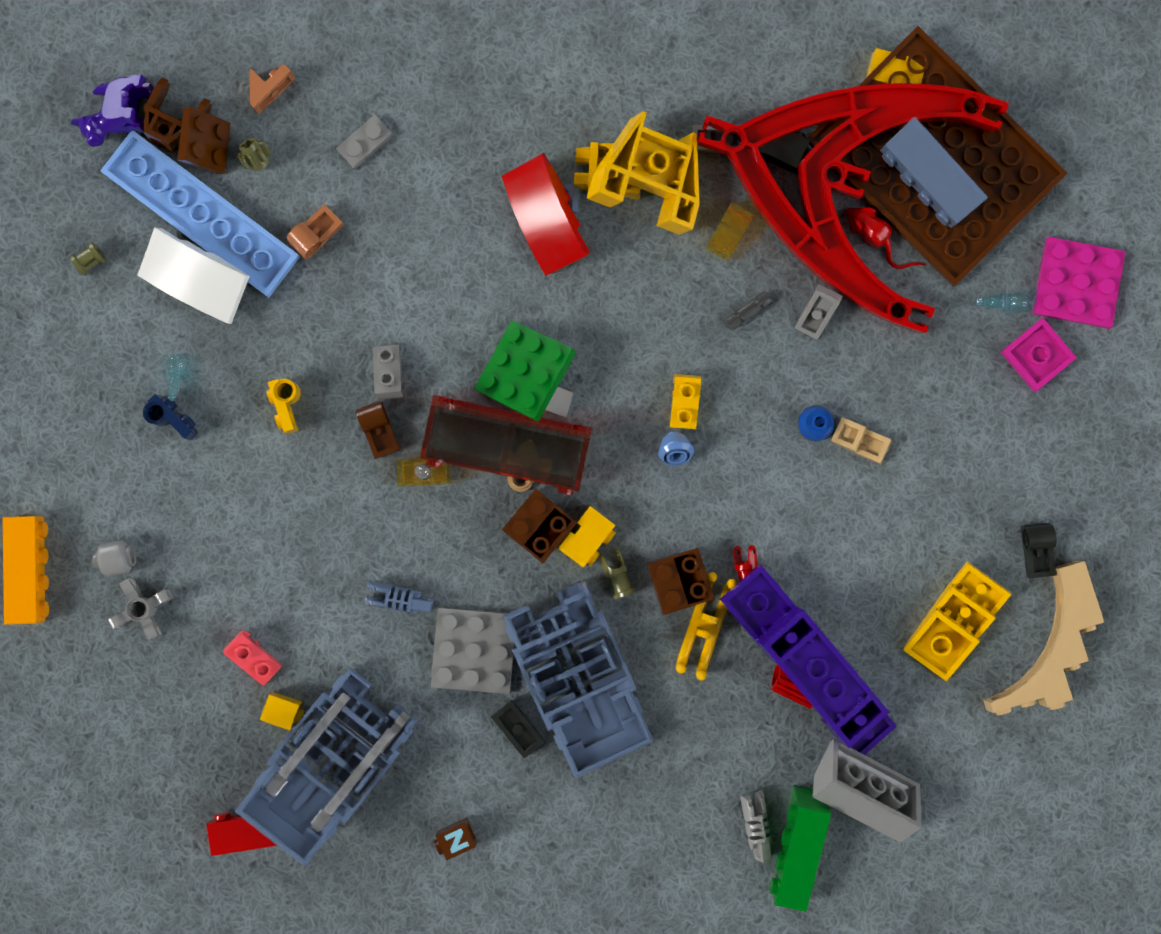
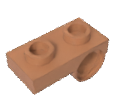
[287,204,344,261]

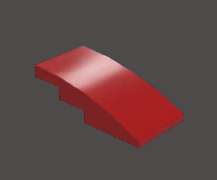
[502,153,590,276]

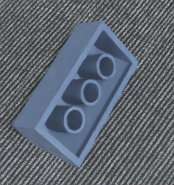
[880,117,988,228]

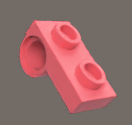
[223,630,282,686]

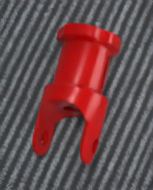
[733,545,758,582]

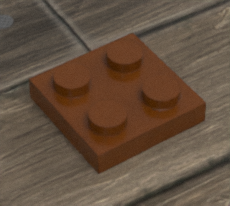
[178,107,231,174]

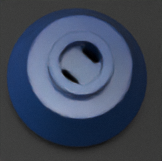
[798,405,835,441]

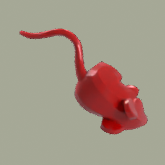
[845,207,926,269]

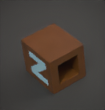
[434,817,478,861]

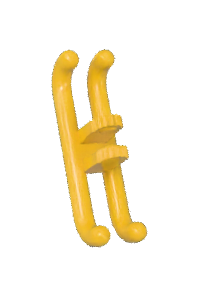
[676,572,737,681]

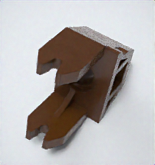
[144,77,212,154]

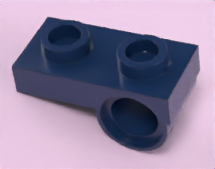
[143,394,198,440]

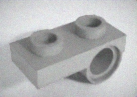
[373,345,404,400]

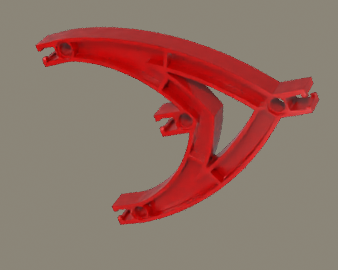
[697,83,1009,333]

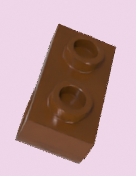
[356,400,400,459]

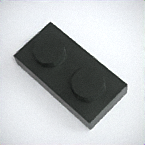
[491,699,545,759]

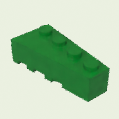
[769,785,831,912]

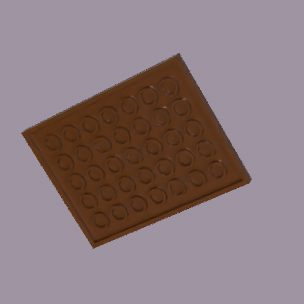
[807,26,1068,287]

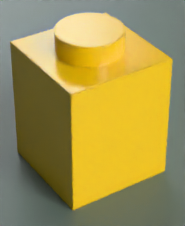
[260,692,305,731]

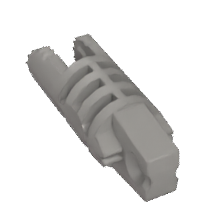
[740,790,772,862]

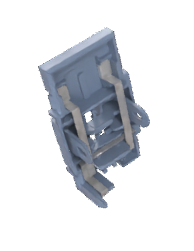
[235,667,419,867]

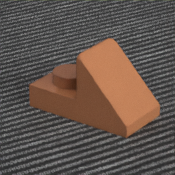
[250,64,296,114]

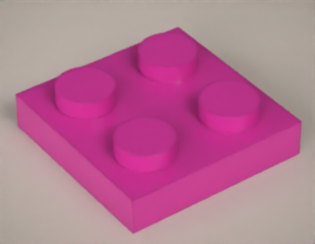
[1000,318,1077,392]

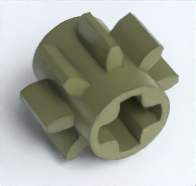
[237,138,272,171]

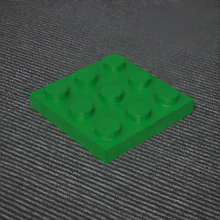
[474,321,577,422]

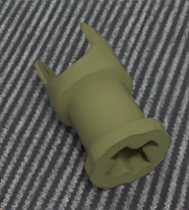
[599,549,636,600]

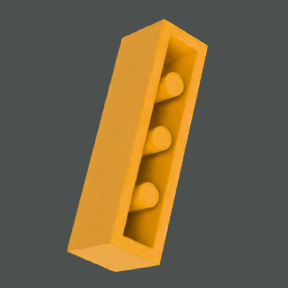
[3,516,49,624]

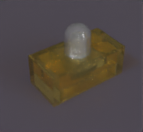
[397,457,452,487]

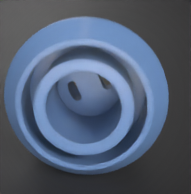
[658,432,694,466]

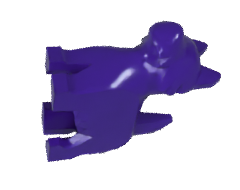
[71,74,154,147]

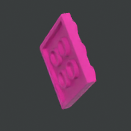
[1032,237,1126,329]

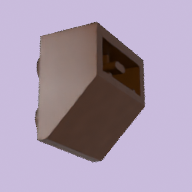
[502,489,577,564]
[646,548,715,615]

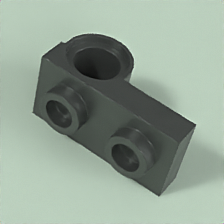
[1020,523,1057,579]

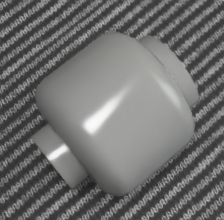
[93,540,136,576]

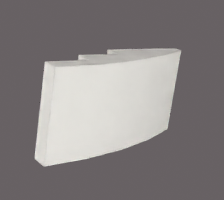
[138,227,250,324]

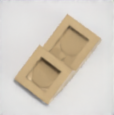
[831,417,892,465]

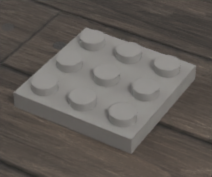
[430,607,514,694]

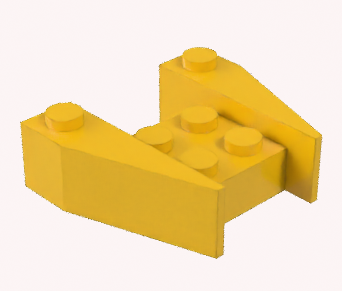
[586,111,700,235]

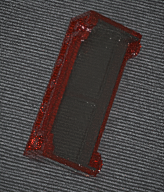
[420,395,592,495]

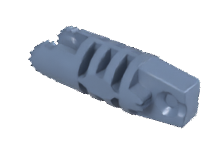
[364,581,434,614]

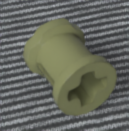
[70,242,107,276]

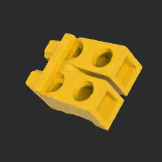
[574,142,641,200]

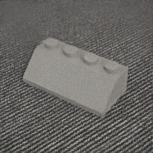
[813,739,921,843]

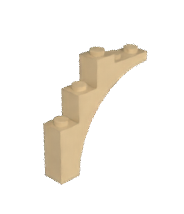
[983,560,1104,715]

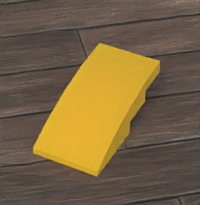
[903,561,1011,681]

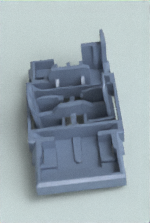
[502,581,654,778]

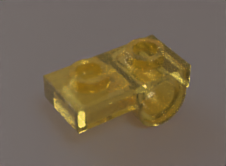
[705,202,755,261]

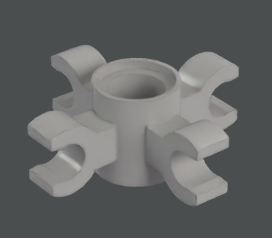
[108,578,174,640]

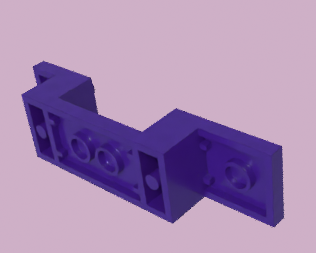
[720,564,897,755]

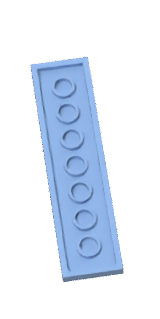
[100,131,301,298]

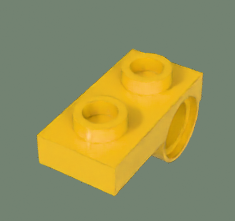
[670,374,702,429]
[266,379,301,434]

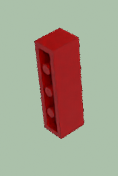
[206,812,278,856]

